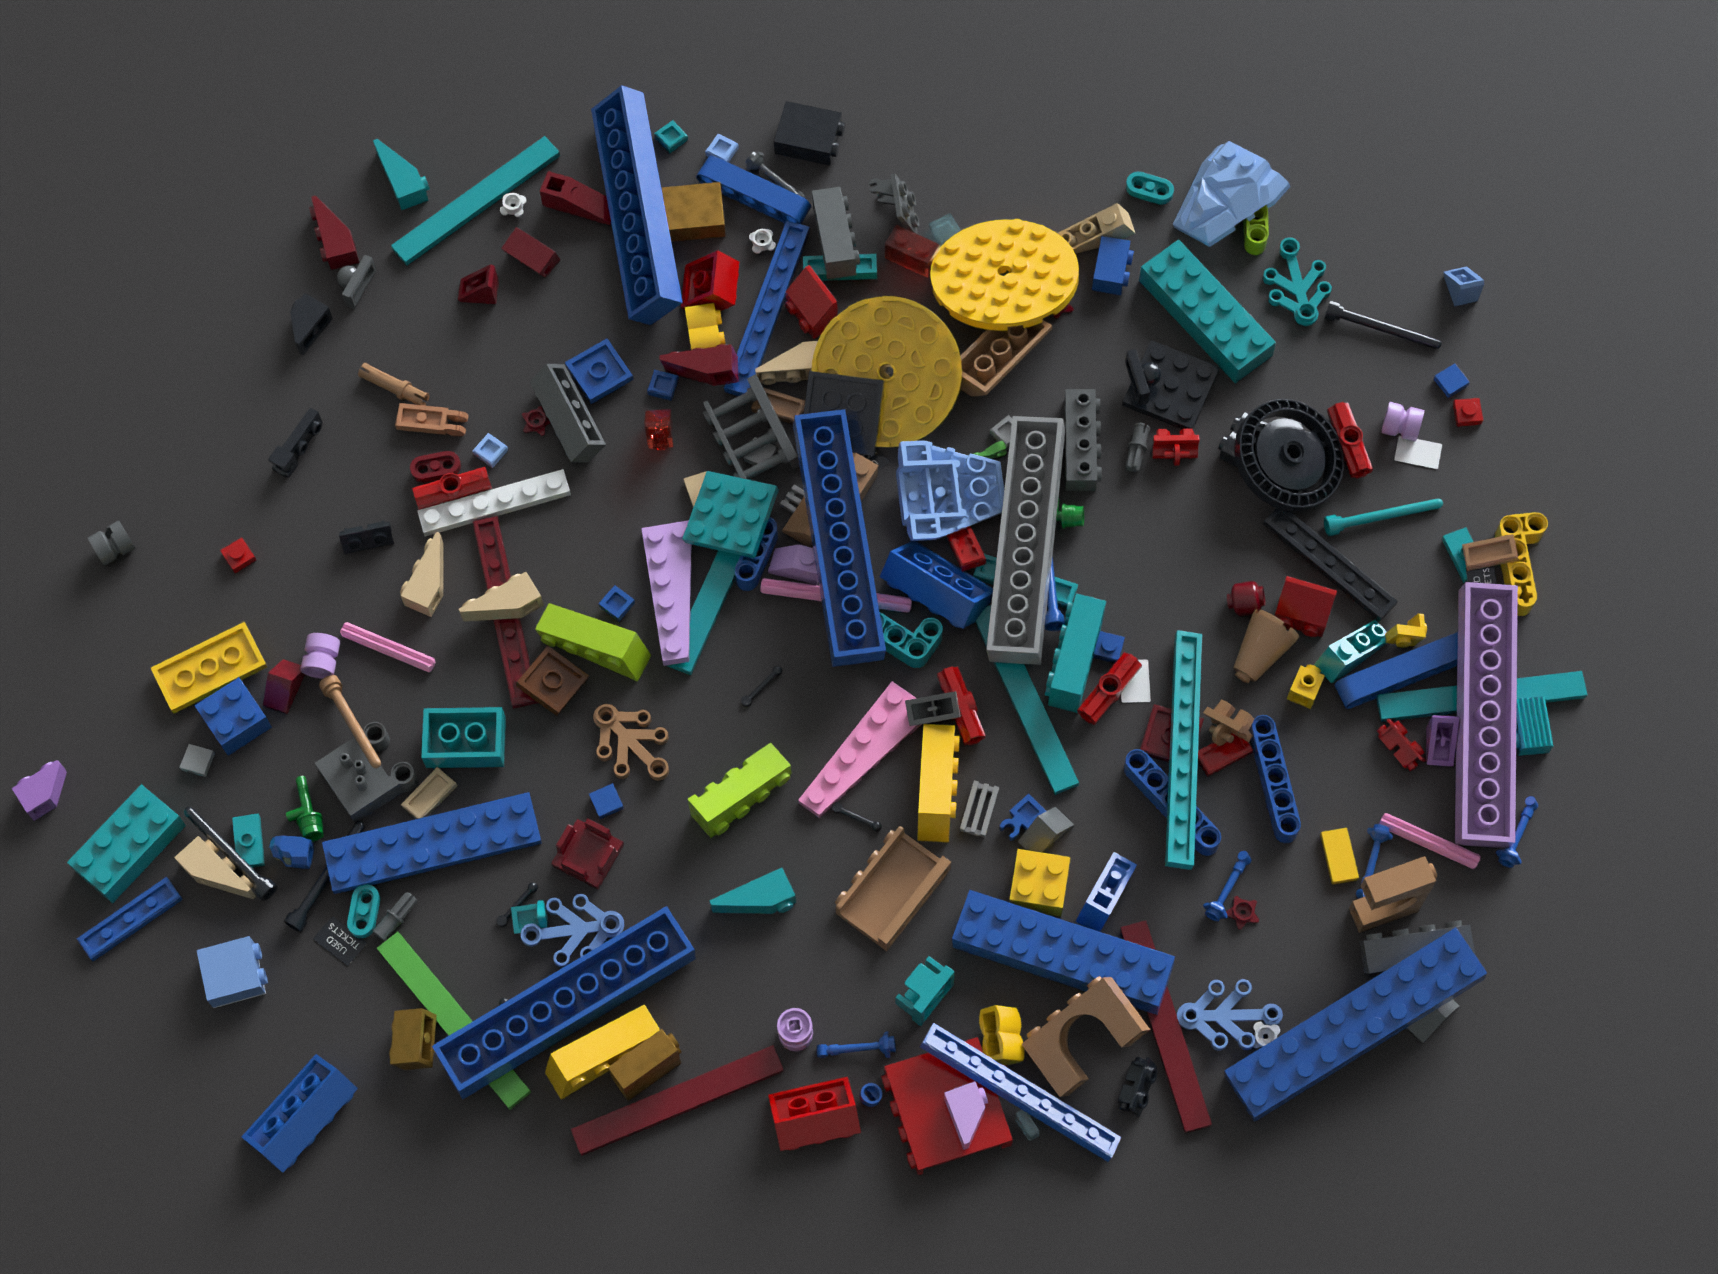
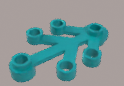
[1263,237,1332,326]

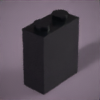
[774,101,845,166]

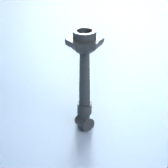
[745,152,806,198]

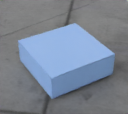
[705,134,739,163]
[472,433,508,468]

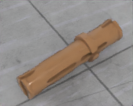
[358,363,430,406]

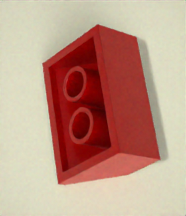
[768,1077,861,1151]

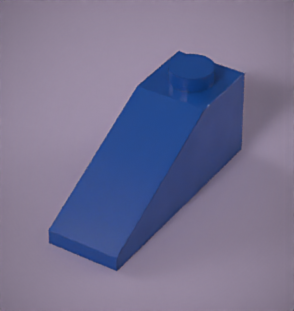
[1075,852,1137,932]

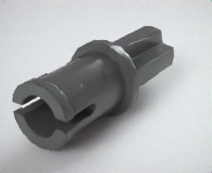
[1125,423,1150,472]
[372,892,418,942]

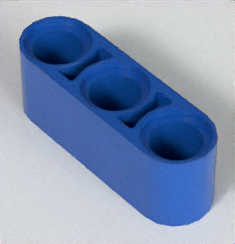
[735,517,778,591]

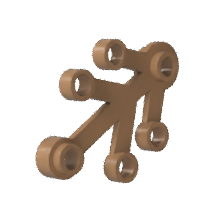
[593,704,669,781]

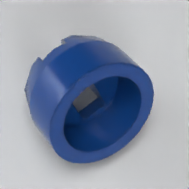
[859,1083,882,1107]

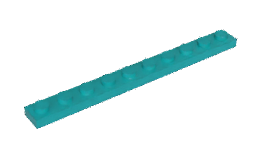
[1165,630,1202,870]

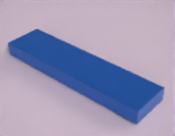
[77,877,183,961]

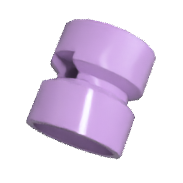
[1381,402,1424,442]
[301,633,340,679]
[777,1008,813,1051]

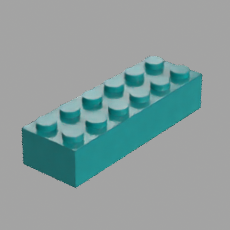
[1139,239,1276,383]

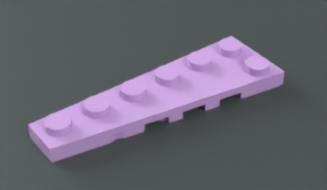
[642,520,692,666]

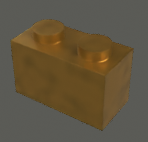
[389,1008,436,1070]

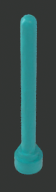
[1323,499,1443,536]

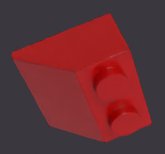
[681,250,739,311]
[785,265,838,339]
[1274,576,1337,637]

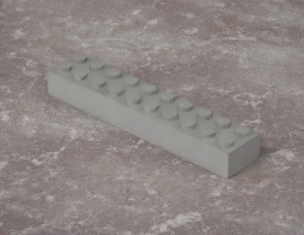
[986,416,1065,665]

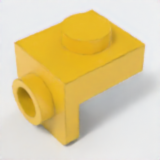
[1385,613,1427,648]

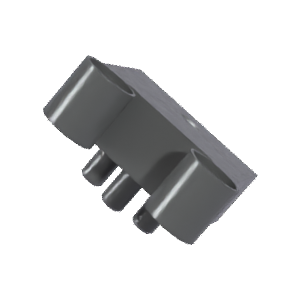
[315,722,418,823]

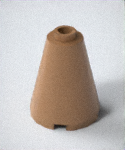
[1233,609,1299,683]

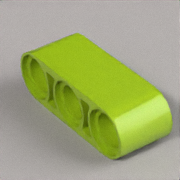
[1243,205,1269,255]

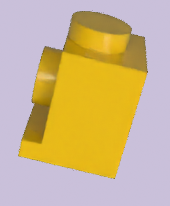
[1287,665,1325,709]

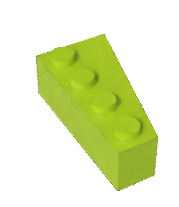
[535,603,651,682]
[688,743,792,838]

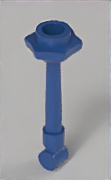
[1496,796,1538,868]
[1356,824,1393,899]
[1203,851,1251,921]
[817,1031,896,1058]

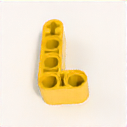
[1495,512,1548,616]

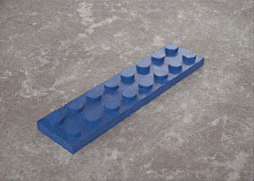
[322,792,542,894]

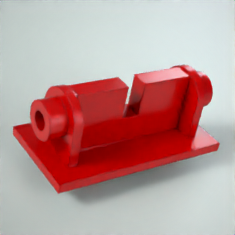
[1377,719,1426,771]

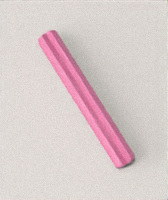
[340,622,436,672]
[1379,813,1480,869]

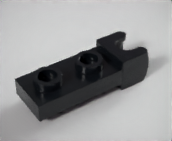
[268,408,323,478]

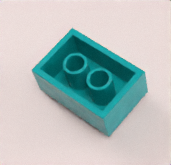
[421,707,506,768]

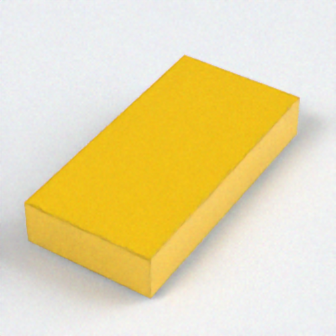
[1320,828,1359,885]

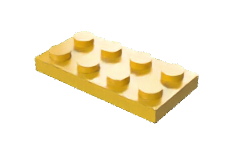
[151,622,267,714]

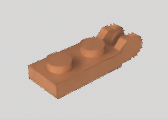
[395,403,469,437]

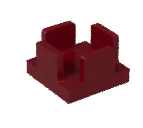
[551,818,624,890]

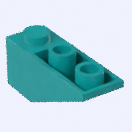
[1314,620,1387,683]

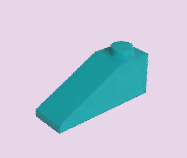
[373,139,430,210]
[709,868,796,914]

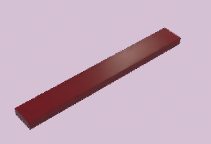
[473,516,538,709]
[1120,920,1212,1134]
[571,1045,784,1156]

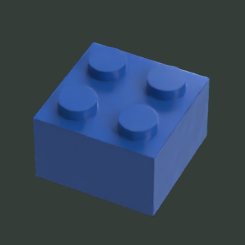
[195,677,272,755]

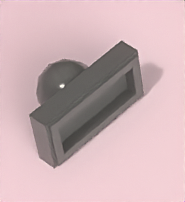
[337,255,376,309]

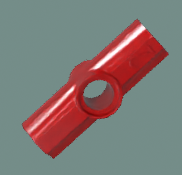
[1327,402,1373,479]
[412,467,492,510]
[1077,652,1142,725]
[937,666,986,746]

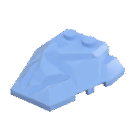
[1173,141,1291,247]
[896,441,1004,541]

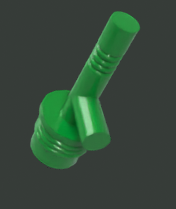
[1056,498,1084,529]
[286,776,324,842]

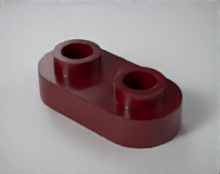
[410,451,461,483]

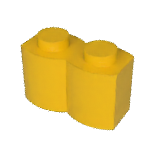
[685,303,725,350]
[979,1005,1025,1065]

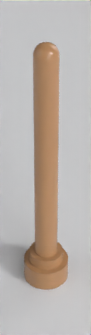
[319,675,381,768]

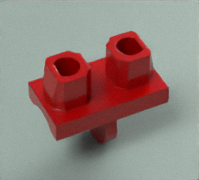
[1152,429,1200,466]

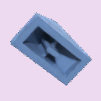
[1443,267,1484,306]

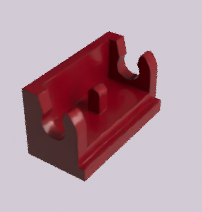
[501,227,561,277]

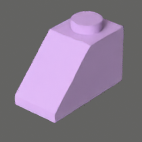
[768,545,818,585]
[944,1081,988,1150]

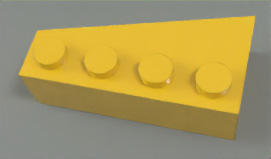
[917,724,960,842]
[545,1005,660,1100]

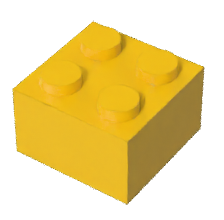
[1009,849,1070,917]

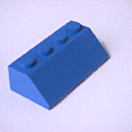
[880,541,993,629]
[242,1054,358,1173]

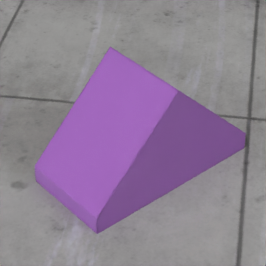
[1426,715,1459,766]

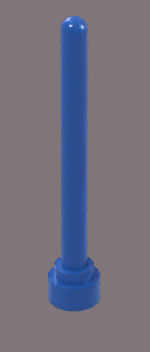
[1045,557,1065,631]

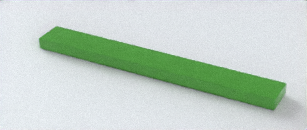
[377,931,531,1110]

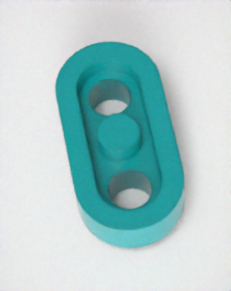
[1126,172,1174,205]
[347,884,380,938]

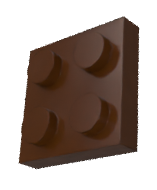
[516,646,589,716]

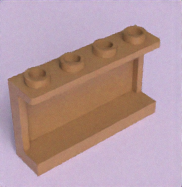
[835,826,951,951]

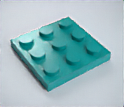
[682,471,779,558]

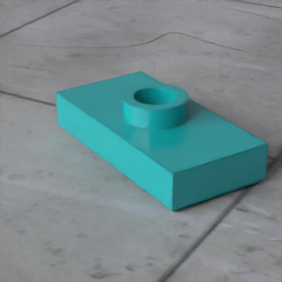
[1442,527,1473,583]
[232,813,265,870]

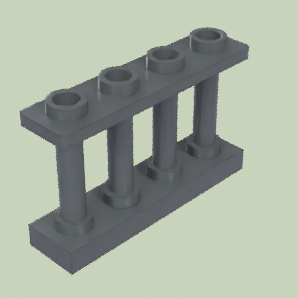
[703,374,800,480]

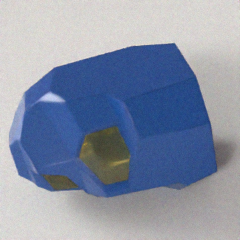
[269,836,314,869]

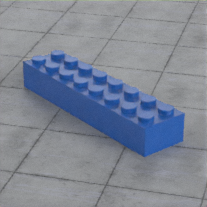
[952,890,1175,1015]

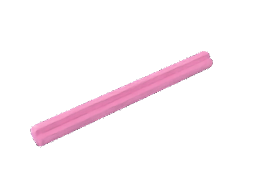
[760,578,912,613]

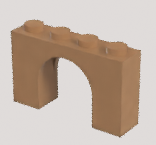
[1349,856,1437,933]
[1022,976,1150,1097]

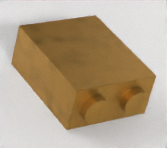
[662,182,726,242]
[608,1029,682,1101]

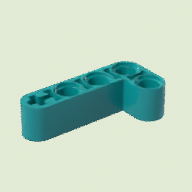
[880,612,942,668]

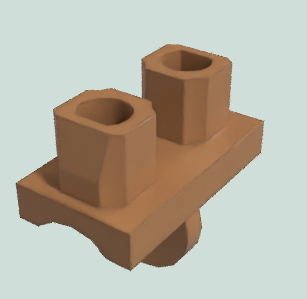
[1203,699,1254,746]

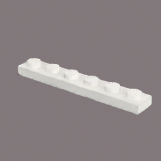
[417,469,571,536]

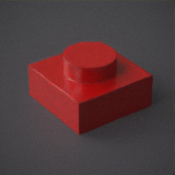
[1453,398,1483,427]
[220,537,256,573]

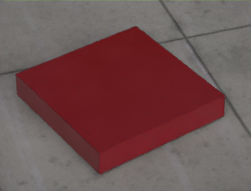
[1140,704,1204,762]

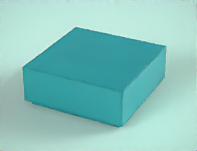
[654,120,688,153]

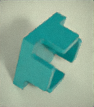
[895,956,955,1026]

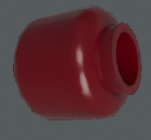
[1227,581,1266,616]

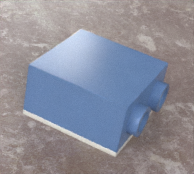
[197,936,268,1008]

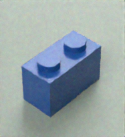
[1092,236,1134,295]

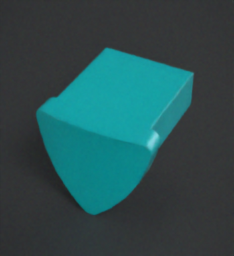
[511,900,548,934]

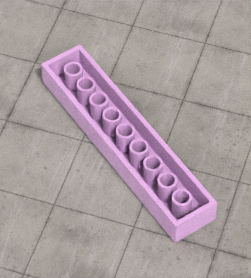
[1455,582,1518,848]

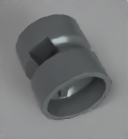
[87,520,136,566]

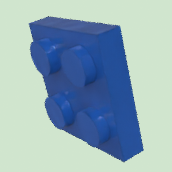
[565,339,634,404]

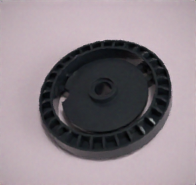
[1234,399,1344,512]

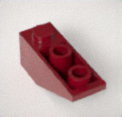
[539,171,611,226]
[309,195,360,270]
[659,344,738,386]

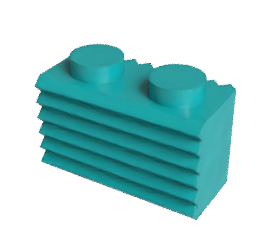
[1516,696,1553,756]

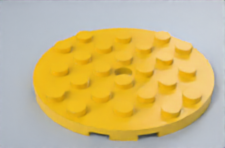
[930,219,1079,331]
[811,296,962,447]

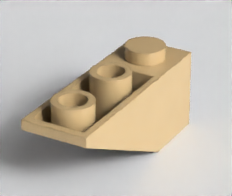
[1057,203,1135,254]
[755,341,818,385]
[400,532,444,617]
[459,572,544,621]
[174,836,256,899]

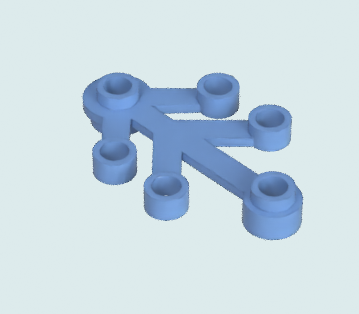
[520,894,624,967]
[1177,979,1283,1051]

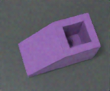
[12,760,67,821]

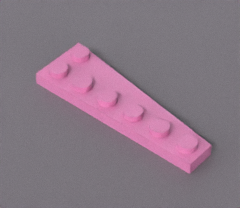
[798,681,922,818]

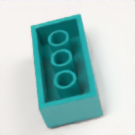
[1045,593,1106,713]
[67,784,186,904]

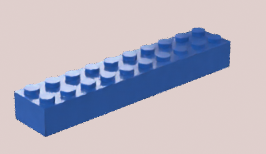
[591,85,683,325]
[793,409,886,667]
[432,906,696,1100]
[1224,928,1487,1122]

